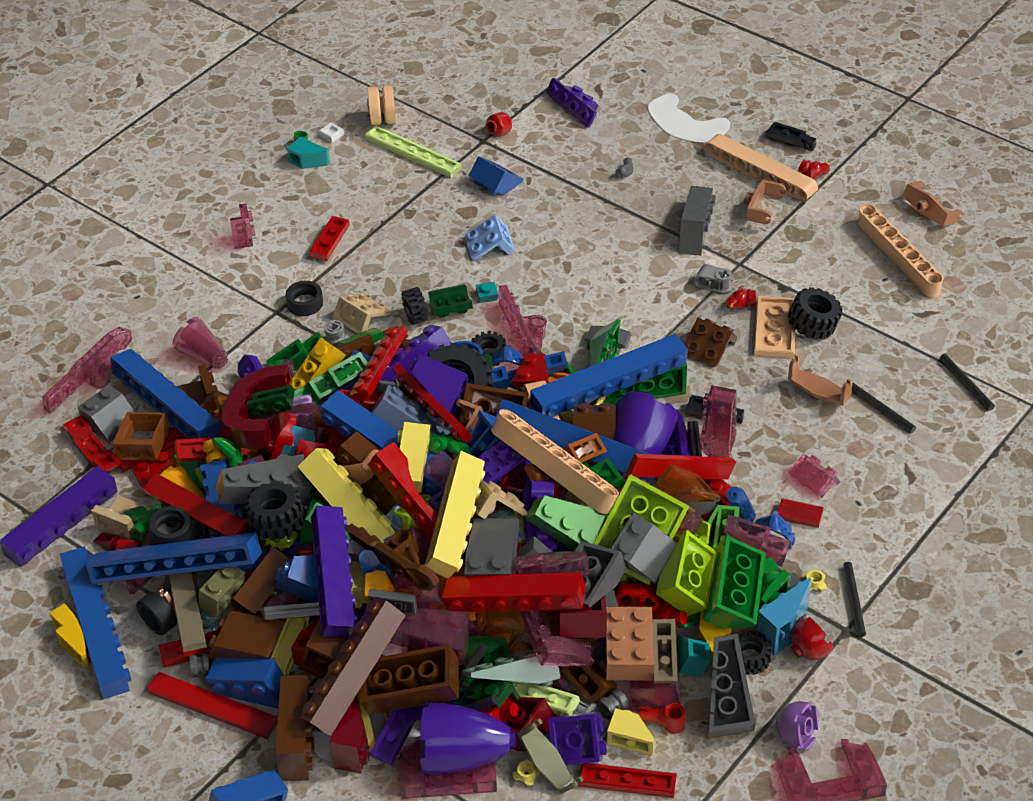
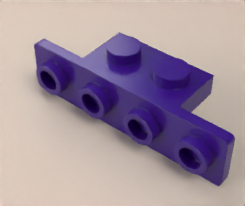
[546,78,598,127]

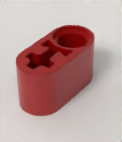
[615,583,659,612]

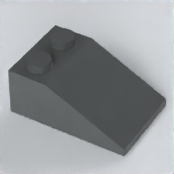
[610,512,677,586]
[464,518,519,576]
[562,541,627,607]

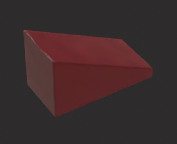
[93,532,120,551]

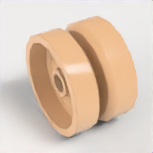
[367,85,396,126]

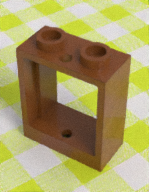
[112,412,171,461]

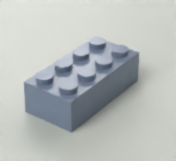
[371,385,450,457]

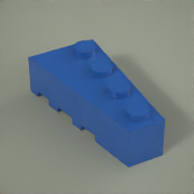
[200,459,246,538]

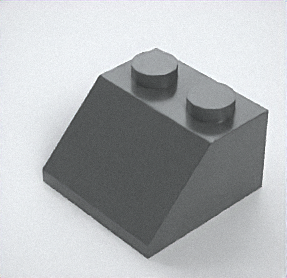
[78,385,135,443]

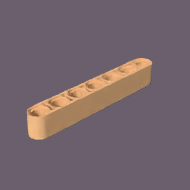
[704,134,818,202]
[858,204,943,298]
[491,409,619,514]

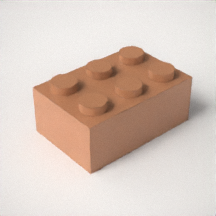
[605,607,654,681]

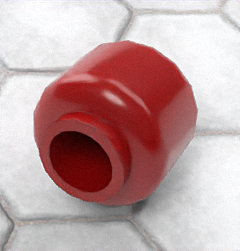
[486,112,512,137]

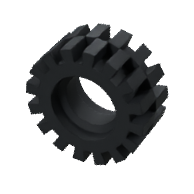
[401,287,429,325]
[471,331,506,366]
[738,631,772,675]

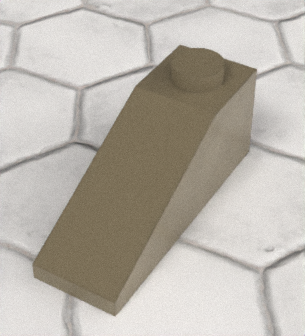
[652,619,678,683]

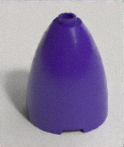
[614,392,678,480]
[420,702,516,775]

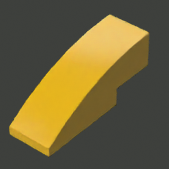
[50,603,89,670]

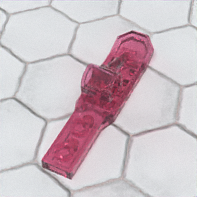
[497,285,547,356]
[42,327,132,413]

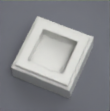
[318,123,344,143]

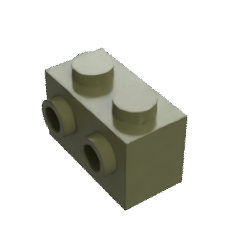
[199,566,245,617]

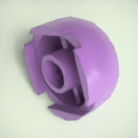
[776,701,819,750]

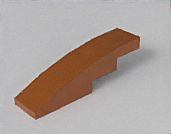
[524,433,607,481]

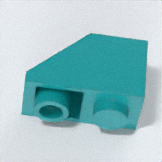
[287,137,330,169]
[676,636,711,678]

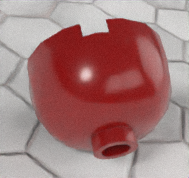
[790,614,834,660]

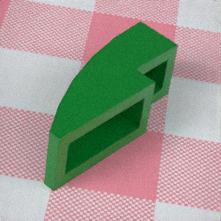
[266,332,327,372]

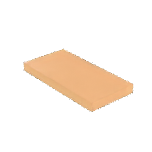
[754,296,795,358]

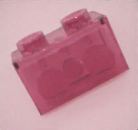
[230,203,255,249]
[788,453,841,498]

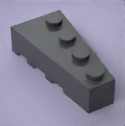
[679,186,716,256]
[216,454,311,504]
[708,634,756,738]

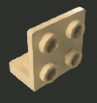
[332,293,391,334]
[474,481,528,519]
[91,496,151,540]

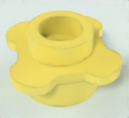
[803,570,826,591]
[513,761,540,786]

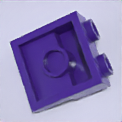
[548,712,607,765]

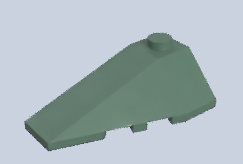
[462,647,560,686]

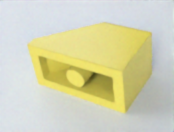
[607,708,654,756]

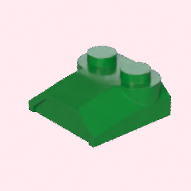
[757,569,791,619]

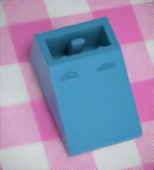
[756,578,811,655]

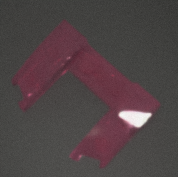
[516,610,595,666]
[399,736,497,799]
[775,739,887,801]

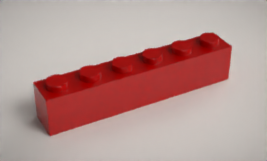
[442,572,586,613]

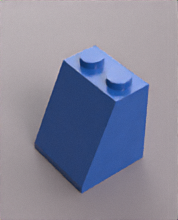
[274,554,349,602]

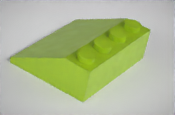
[594,474,689,585]

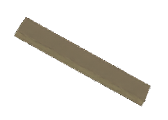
[169,572,207,652]

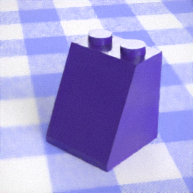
[410,354,469,416]

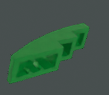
[294,352,367,414]

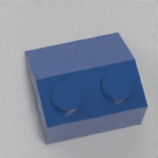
[468,156,523,195]

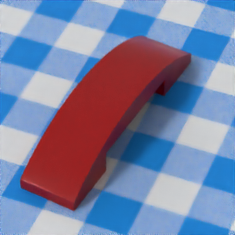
[63,415,122,472]

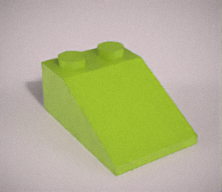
[656,530,718,616]

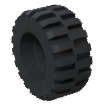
[416,343,493,421]

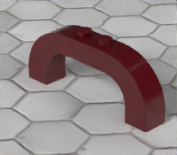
[221,364,292,449]

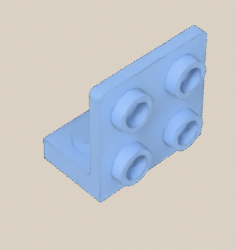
[465,215,515,261]

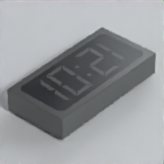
[368,589,417,615]

